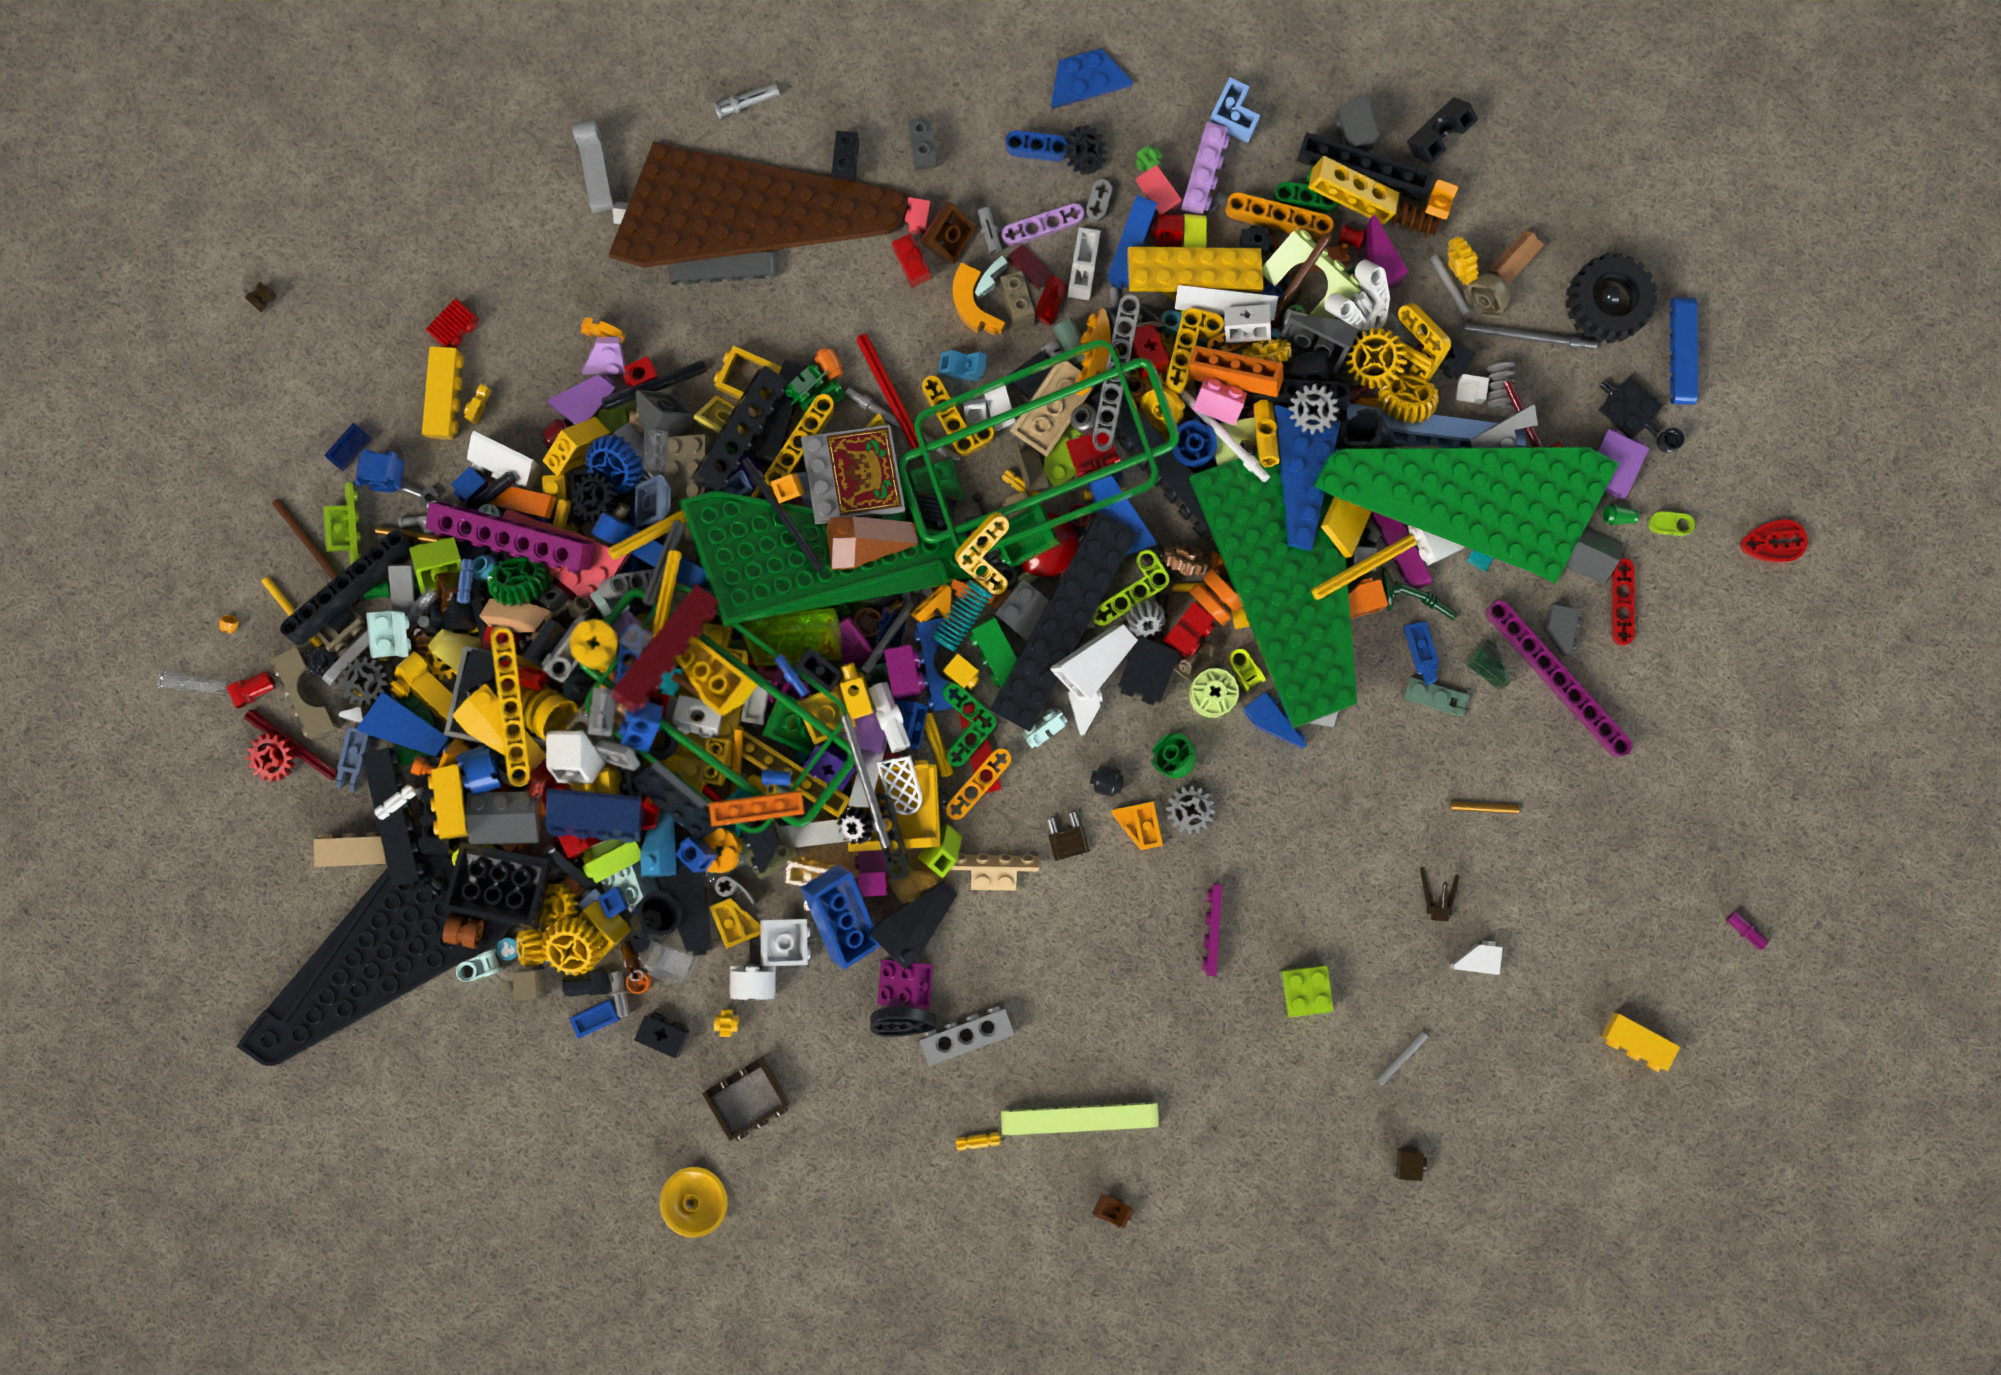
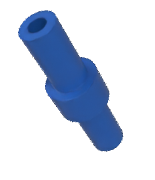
[774,654,809,697]

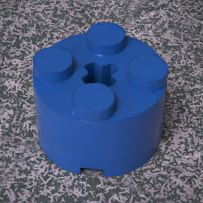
[355,449,405,493]
[457,745,502,795]

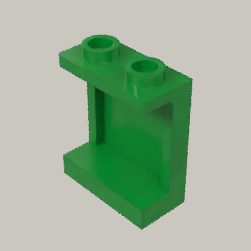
[990,503,1060,568]

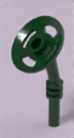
[1382,567,1458,620]

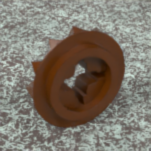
[406,624,429,659]

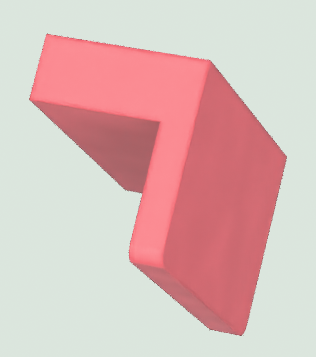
[1136,165,1182,215]

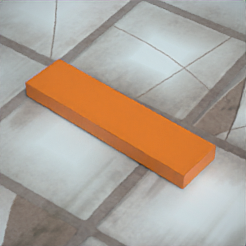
[488,482,556,519]
[708,790,804,826]

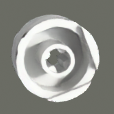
[730,964,776,1000]

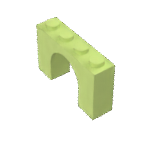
[1262,228,1362,319]

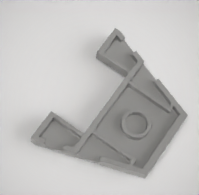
[1470,404,1538,448]

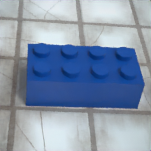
[800,864,880,970]

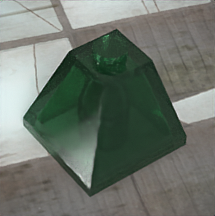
[1463,639,1510,690]

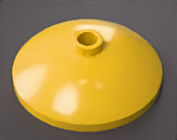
[660,1167,727,1238]

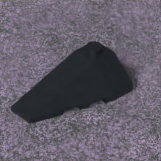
[868,880,957,970]

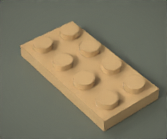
[1010,361,1095,457]

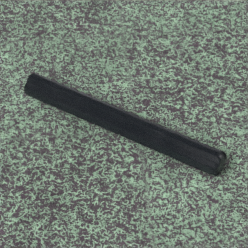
[602,360,707,410]

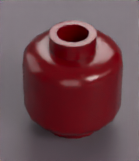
[542,419,573,449]

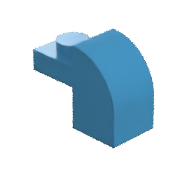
[938,350,987,381]

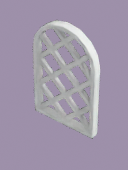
[876,756,923,815]

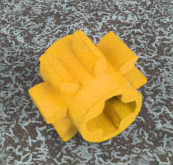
[714,1009,739,1037]

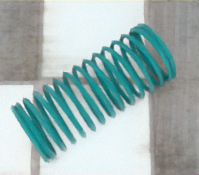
[932,580,993,651]

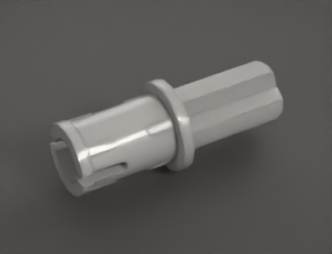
[609,971,630,1017]

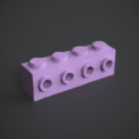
[1181,122,1230,215]

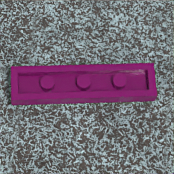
[1202,884,1222,976]

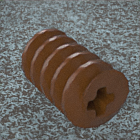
[1392,200,1441,238]

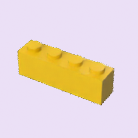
[422,346,464,440]

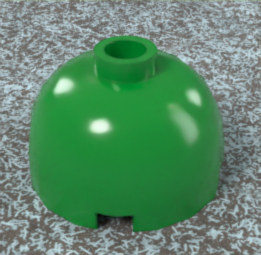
[1151,732,1197,779]

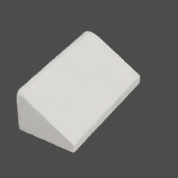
[984,386,1016,431]

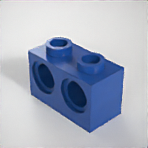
[619,702,663,752]

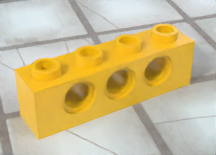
[1308,156,1399,225]

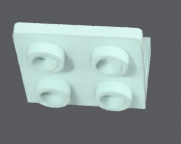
[366,610,411,658]
[601,860,660,907]

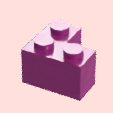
[854,850,889,896]

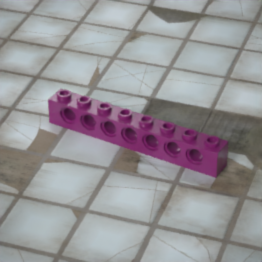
[425,501,595,574]

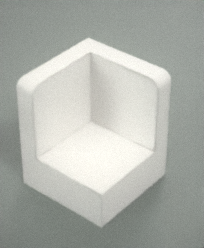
[1456,374,1489,404]

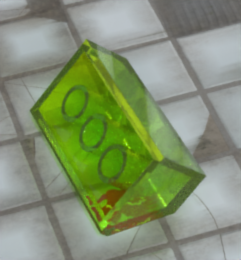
[743,608,842,666]

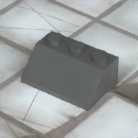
[466,792,541,844]

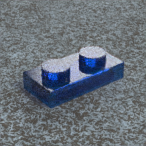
[324,422,372,471]

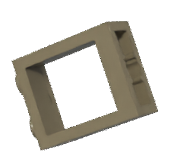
[1000,271,1035,332]

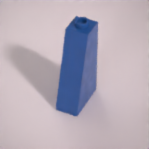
[1107,195,1157,289]
[1088,475,1157,555]
[356,692,454,757]

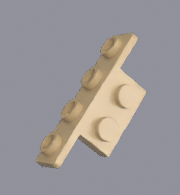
[950,853,1039,891]

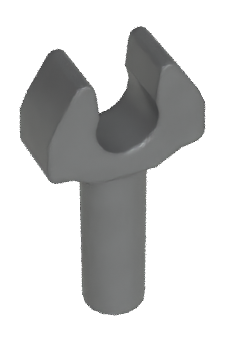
[401,482,440,509]

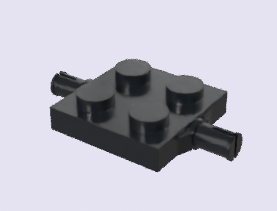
[1598,376,1663,439]

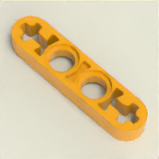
[946,748,1011,820]

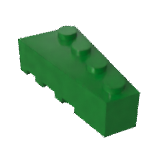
[968,613,1017,688]

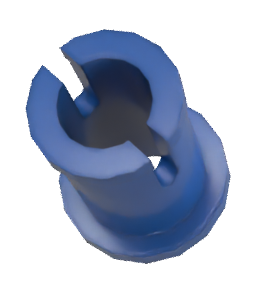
[762,768,791,786]

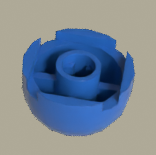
[1172,420,1217,467]

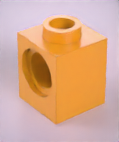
[771,473,805,503]

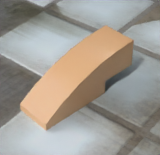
[480,599,553,633]

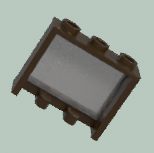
[702,1056,791,1142]

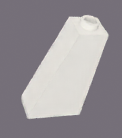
[1050,625,1138,700]

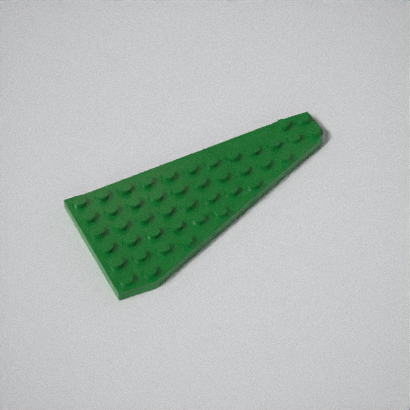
[1313,447,1619,584]
[680,491,986,627]

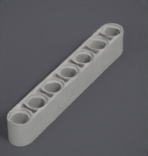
[1093,294,1140,451]

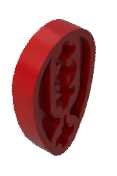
[1740,519,1808,563]

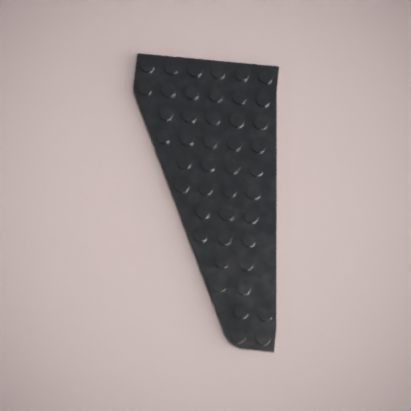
[236,833,513,1066]

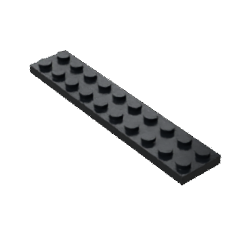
[990,512,1137,732]

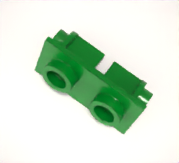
[785,364,827,406]
[797,379,846,413]

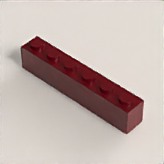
[610,584,719,713]

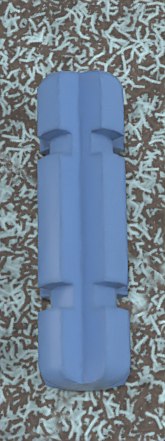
[457,559,474,603]

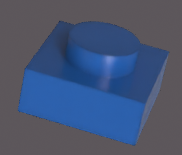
[598,887,629,918]

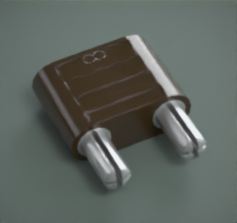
[1047,812,1090,861]

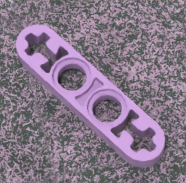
[1002,203,1084,246]

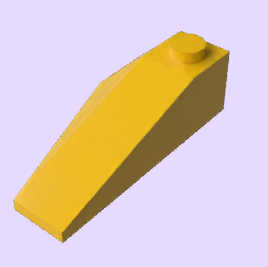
[677,637,758,716]
[452,684,546,771]

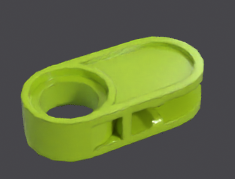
[1648,511,1695,536]

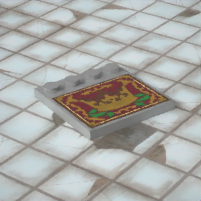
[801,425,905,525]

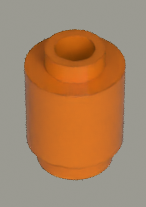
[814,347,844,382]

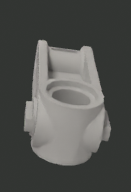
[541,615,586,682]

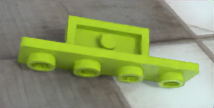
[323,482,362,565]

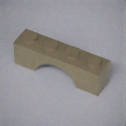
[272,647,340,740]

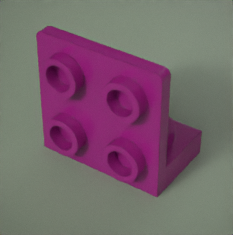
[877,959,934,1009]

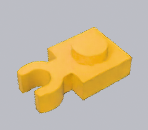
[464,384,492,425]

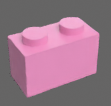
[1192,377,1247,426]

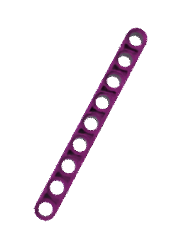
[1485,600,1632,757]

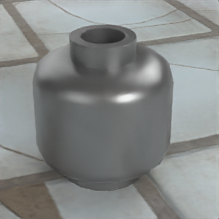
[1071,404,1103,436]

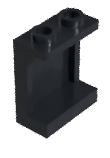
[519,616,581,684]
[1118,636,1180,706]

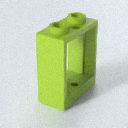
[583,838,643,883]

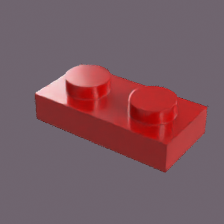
[1034,275,1068,326]

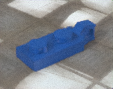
[1403,621,1439,685]

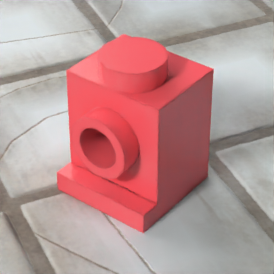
[905,197,931,234]

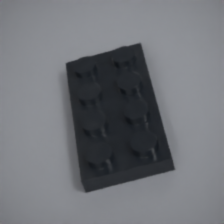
[631,760,722,840]

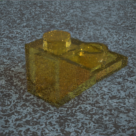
[887,869,941,903]

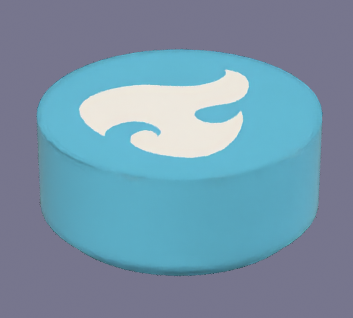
[496,937,518,961]

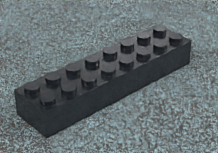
[1091,389,1212,540]

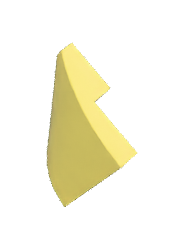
[428,629,482,672]

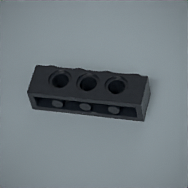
[418,763,455,856]

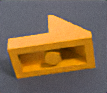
[1425,180,1458,220]
[910,585,951,622]
[438,738,471,770]

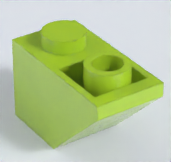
[917,823,962,878]

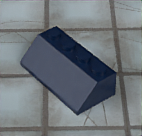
[546,788,644,843]

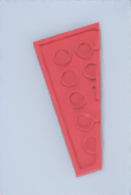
[502,510,631,608]

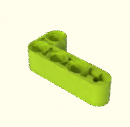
[1092,549,1170,626]

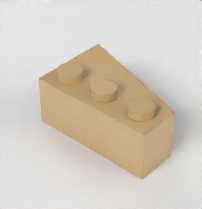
[313,832,386,868]

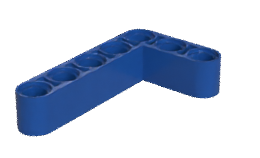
[591,512,707,589]

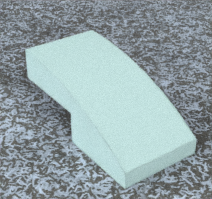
[975,256,1008,301]

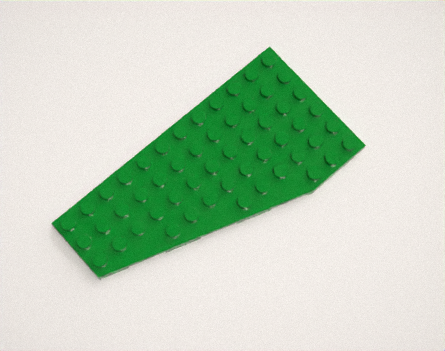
[1189,447,1357,729]

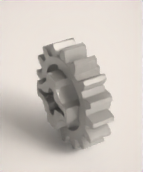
[1289,384,1339,434]
[1165,786,1215,835]

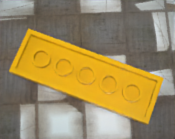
[1127,247,1263,293]

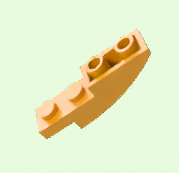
[1075,308,1111,397]

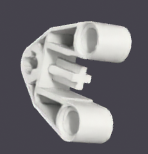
[1325,260,1390,331]

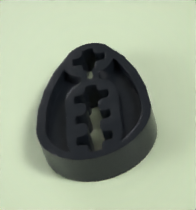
[870,1007,936,1037]

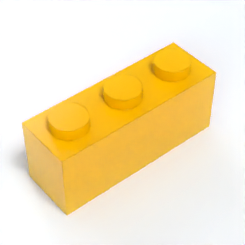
[1601,1012,1680,1072]

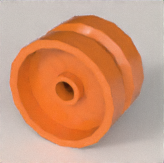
[1189,569,1242,626]

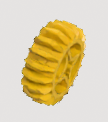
[1346,328,1407,389]
[1377,372,1439,424]
[540,916,603,977]

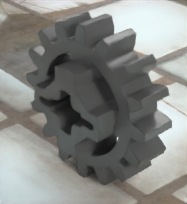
[338,657,390,707]

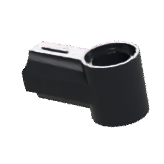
[562,971,609,997]

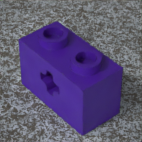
[803,741,857,791]

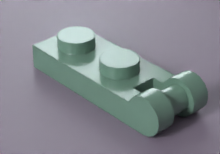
[1403,677,1470,717]

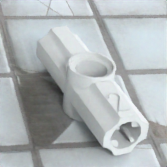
[869,682,910,753]

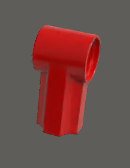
[499,660,546,691]
[226,671,276,709]

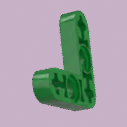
[941,682,996,767]

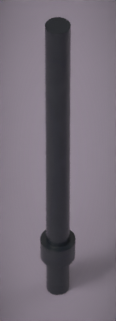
[742,457,824,572]

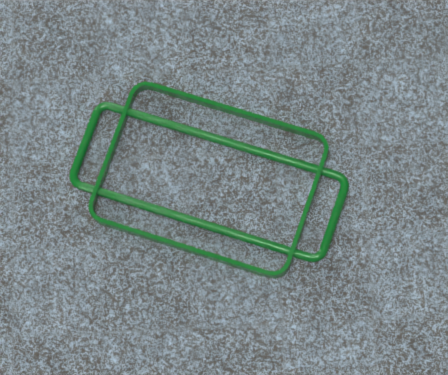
[897,340,1179,557]
[579,586,855,833]

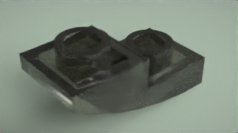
[1139,539,1183,591]

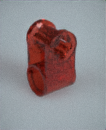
[527,759,562,799]

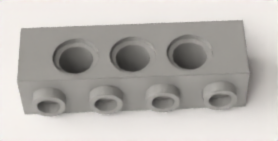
[919,1005,1015,1066]

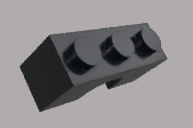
[1407,97,1478,164]

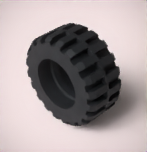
[1565,253,1658,343]

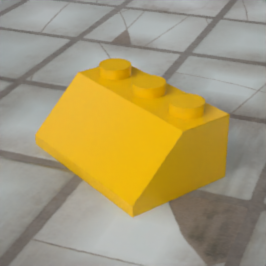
[428,764,468,839]

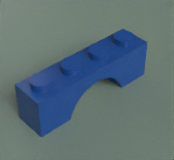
[914,618,960,712]

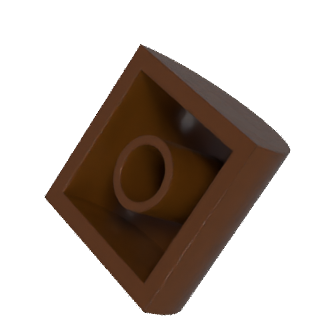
[920,202,977,264]

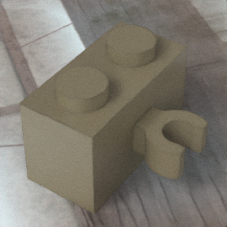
[500,965,546,1000]

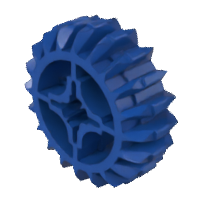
[584,434,644,495]

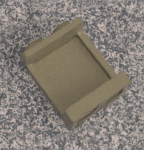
[293,581,367,653]

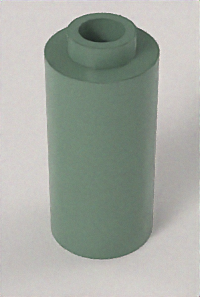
[1053,318,1085,370]

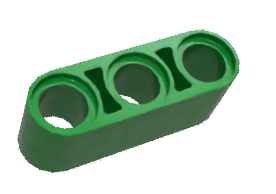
[1273,182,1338,213]

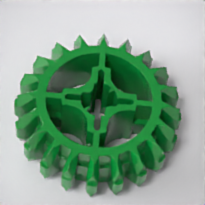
[487,556,550,607]

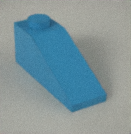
[640,808,676,877]

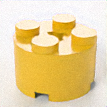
[570,620,620,670]

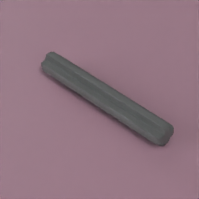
[643,520,685,606]

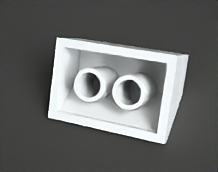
[467,431,543,491]

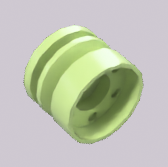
[1189,668,1239,718]

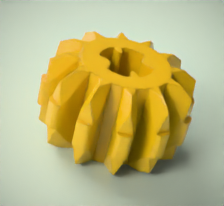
[516,928,545,966]

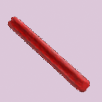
[856,333,920,449]

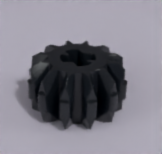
[836,806,874,845]

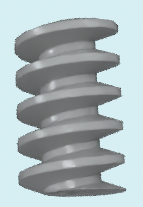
[1487,361,1516,410]

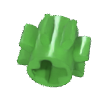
[1135,145,1162,172]

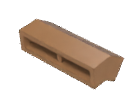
[1489,230,1544,285]

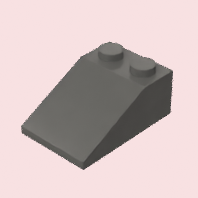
[1279,314,1359,375]
[992,579,1049,642]

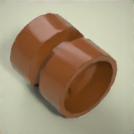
[443,913,484,949]

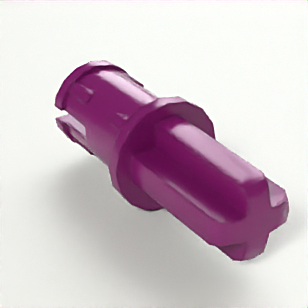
[1726,910,1769,950]

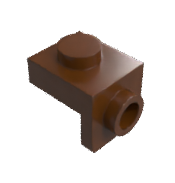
[1092,1193,1133,1230]

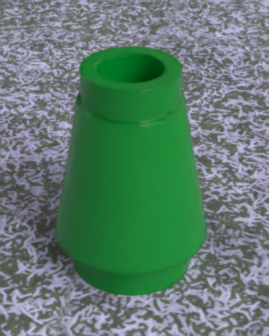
[1603,503,1639,526]

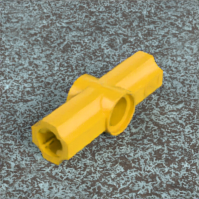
[1253,400,1279,467]

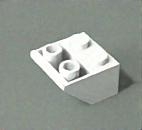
[546,731,606,784]

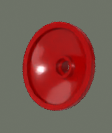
[1019,513,1079,578]

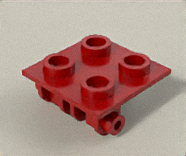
[1066,434,1121,478]

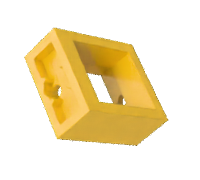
[714,345,782,399]
[543,417,610,477]

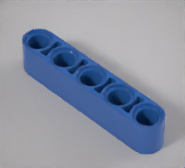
[1669,297,1698,405]

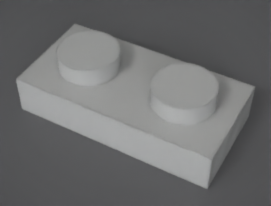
[594,740,640,771]

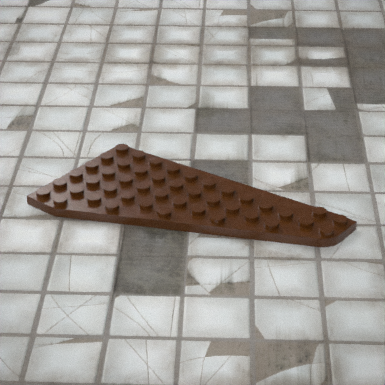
[609,141,911,268]

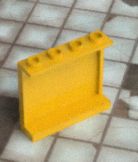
[848,760,941,852]

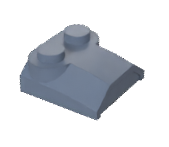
[635,475,671,530]

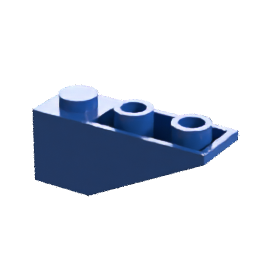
[1242,692,1307,749]

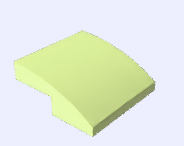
[1214,417,1258,466]

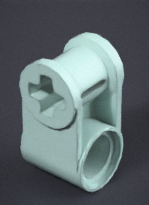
[456,949,504,982]

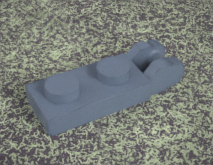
[335,726,371,792]

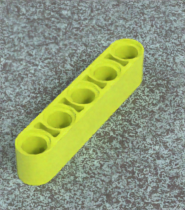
[1180,214,1207,314]

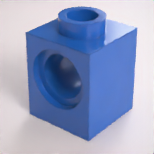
[451,466,489,502]
[676,837,718,873]

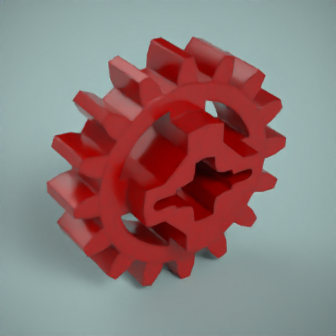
[246,732,297,782]

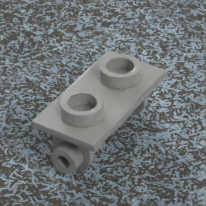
[588,688,616,736]

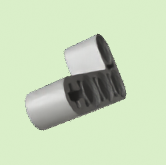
[572,119,614,214]

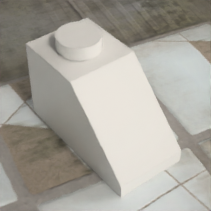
[1068,689,1103,736]
[1450,940,1502,975]

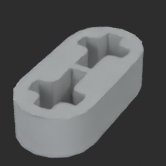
[1086,179,1112,222]

